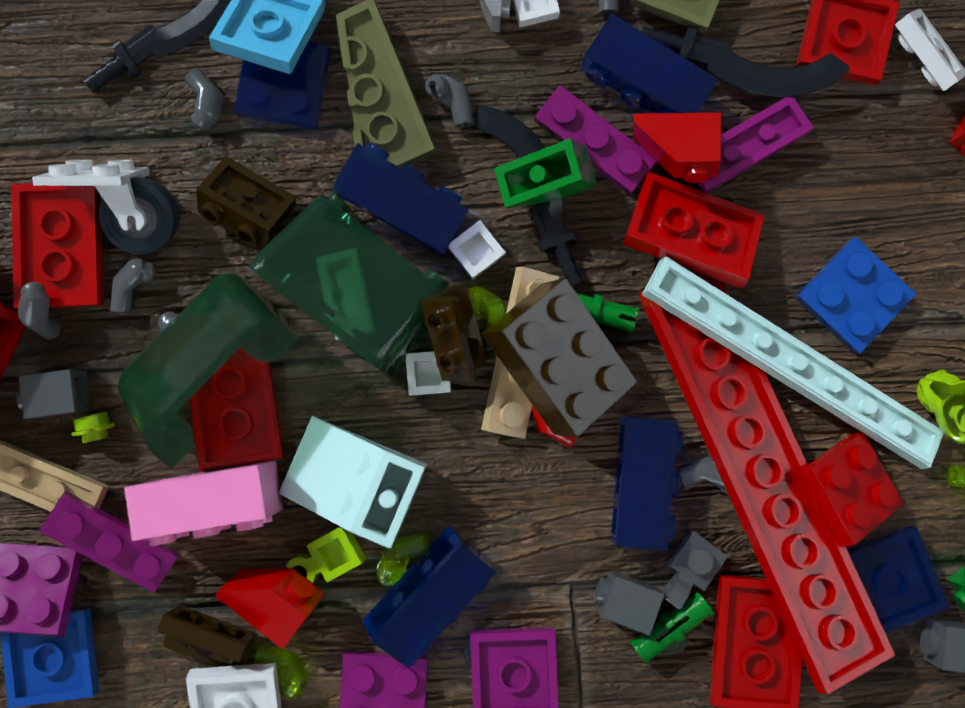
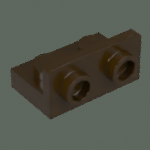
[196,156,296,252]
[420,284,487,382]
[157,605,258,667]

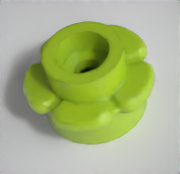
[71,411,115,443]

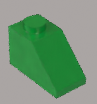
[494,138,598,209]

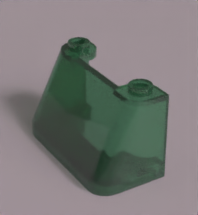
[248,193,449,376]
[118,273,299,469]

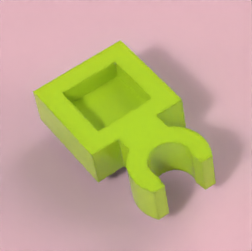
[286,526,367,583]

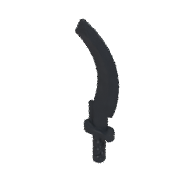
[82,0,231,93]
[639,26,849,97]
[476,105,584,287]

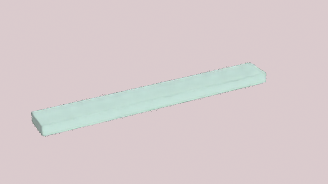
[642,256,944,469]

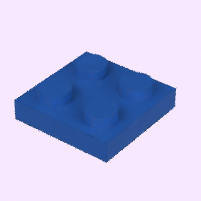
[794,237,916,354]
[0,608,100,708]

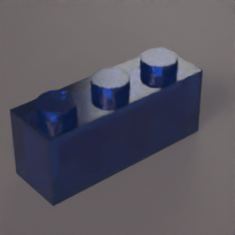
[581,13,719,113]
[330,142,469,254]
[610,416,683,551]
[362,526,496,669]

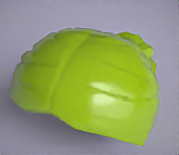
[917,370,965,445]

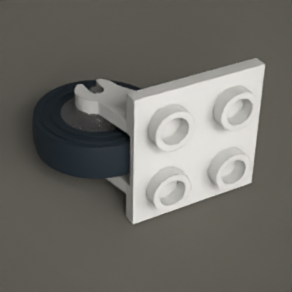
[32,160,179,254]

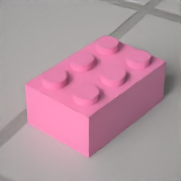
[124,460,284,546]

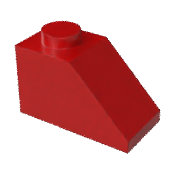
[633,113,721,183]
[215,568,325,649]

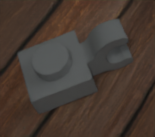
[662,530,728,609]

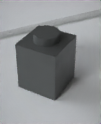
[16,369,91,419]
[593,569,665,636]
[920,617,965,673]

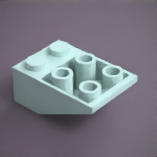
[279,416,428,549]

